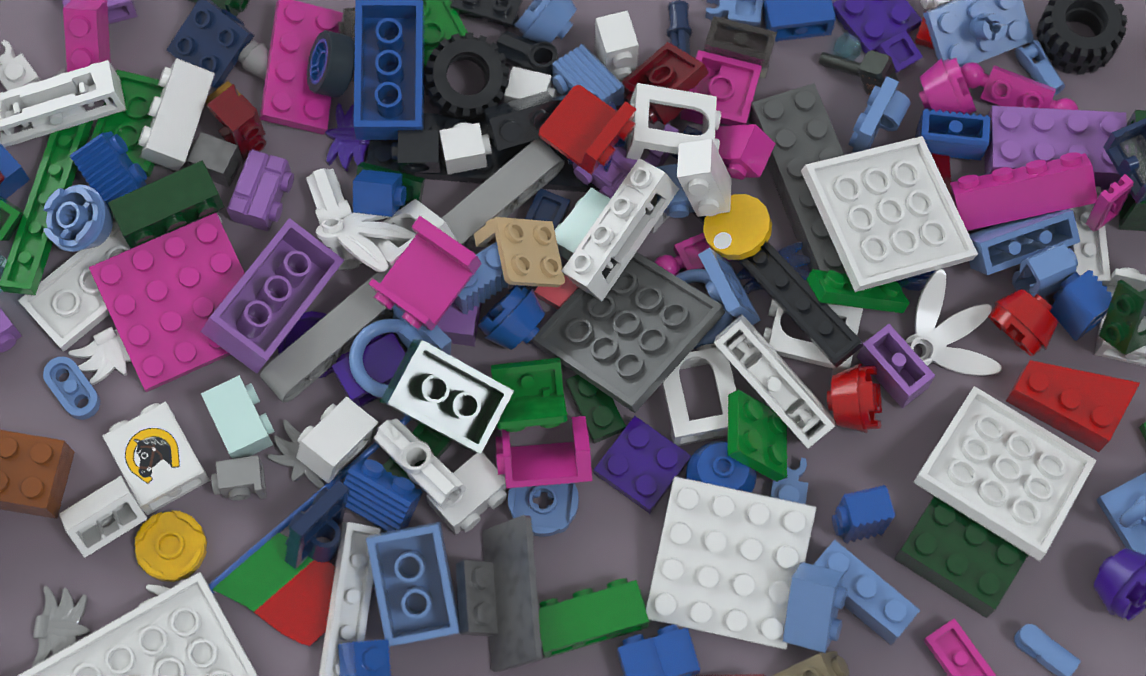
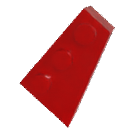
[1006,360,1140,452]

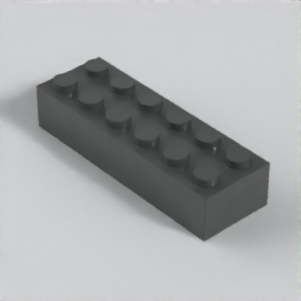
[748,83,847,274]

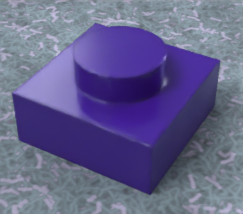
[876,30,923,74]

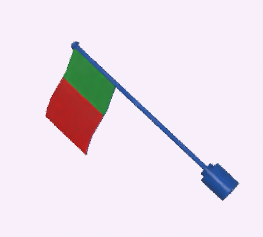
[209,416,412,647]

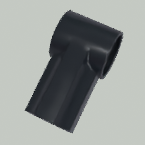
[496,31,558,82]

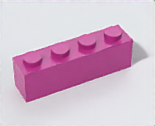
[950,152,1097,231]

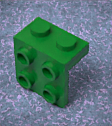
[491,358,568,432]

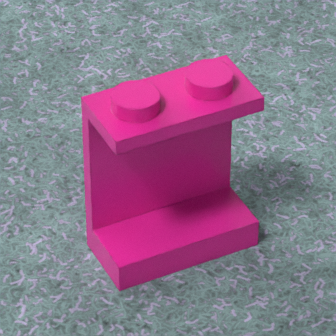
[369,216,482,331]
[496,416,592,488]

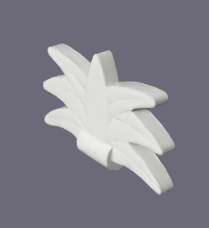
[68,326,131,385]

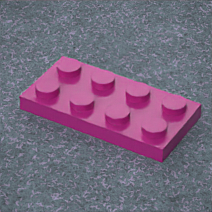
[260,0,343,135]

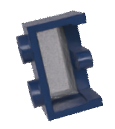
[1103,118,1146,204]

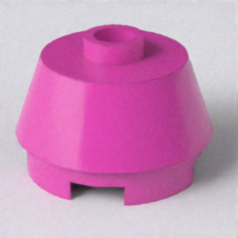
[919,58,977,115]

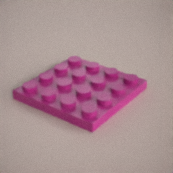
[89,213,245,392]

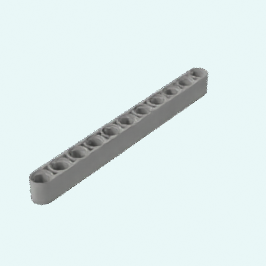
[260,138,565,403]

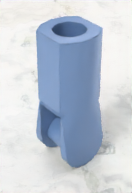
[1015,40,1065,96]
[1014,624,1081,676]

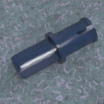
[667,0,692,55]

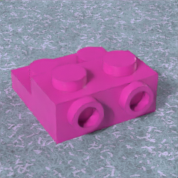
[680,50,762,126]

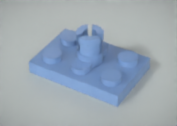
[923,0,1034,68]

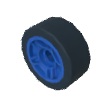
[307,30,355,98]

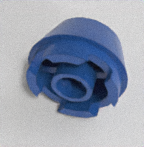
[477,285,545,350]
[686,441,757,493]

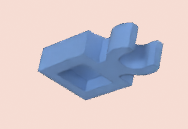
[705,0,763,29]
[770,455,808,504]

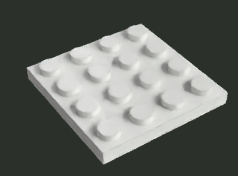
[801,136,978,292]
[913,386,1097,561]
[646,476,816,649]

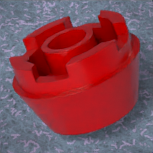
[988,289,1058,356]
[827,363,882,433]

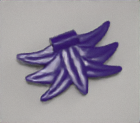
[325,103,370,171]

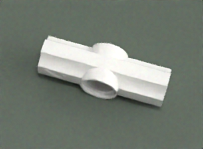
[306,168,362,270]
[374,418,466,510]

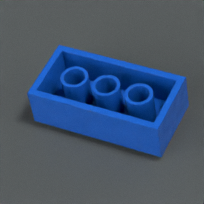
[354,0,425,140]

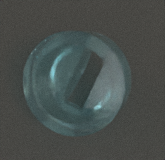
[833,32,862,60]

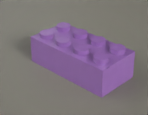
[984,106,1128,190]
[200,218,344,374]

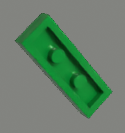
[806,269,910,313]

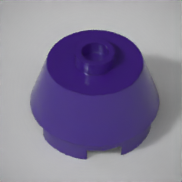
[1093,548,1146,621]

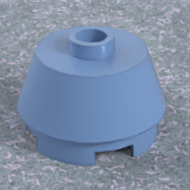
[514,0,577,43]
[43,185,113,252]

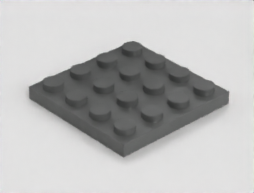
[532,252,725,413]

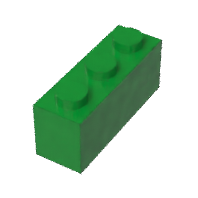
[539,578,649,658]

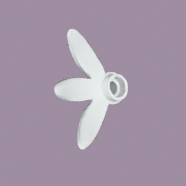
[316,209,416,272]
[905,269,1002,376]

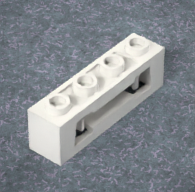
[0,60,126,148]
[562,158,679,301]
[714,314,835,448]

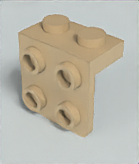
[474,217,565,287]

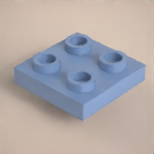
[848,76,910,153]

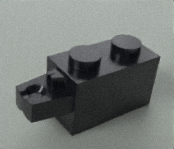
[483,91,565,151]

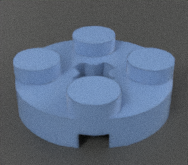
[508,483,579,537]

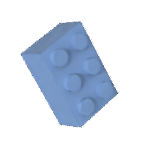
[366,522,460,647]

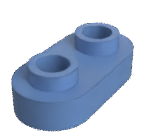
[43,357,100,420]

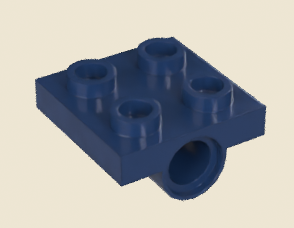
[166,0,255,88]
[285,480,349,570]

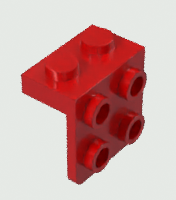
[539,85,637,175]

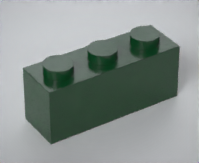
[108,160,224,249]

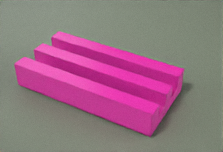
[1085,174,1134,232]

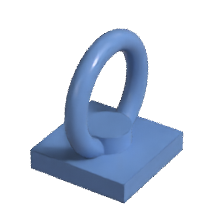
[675,248,761,349]
[349,305,452,398]
[1096,472,1146,555]

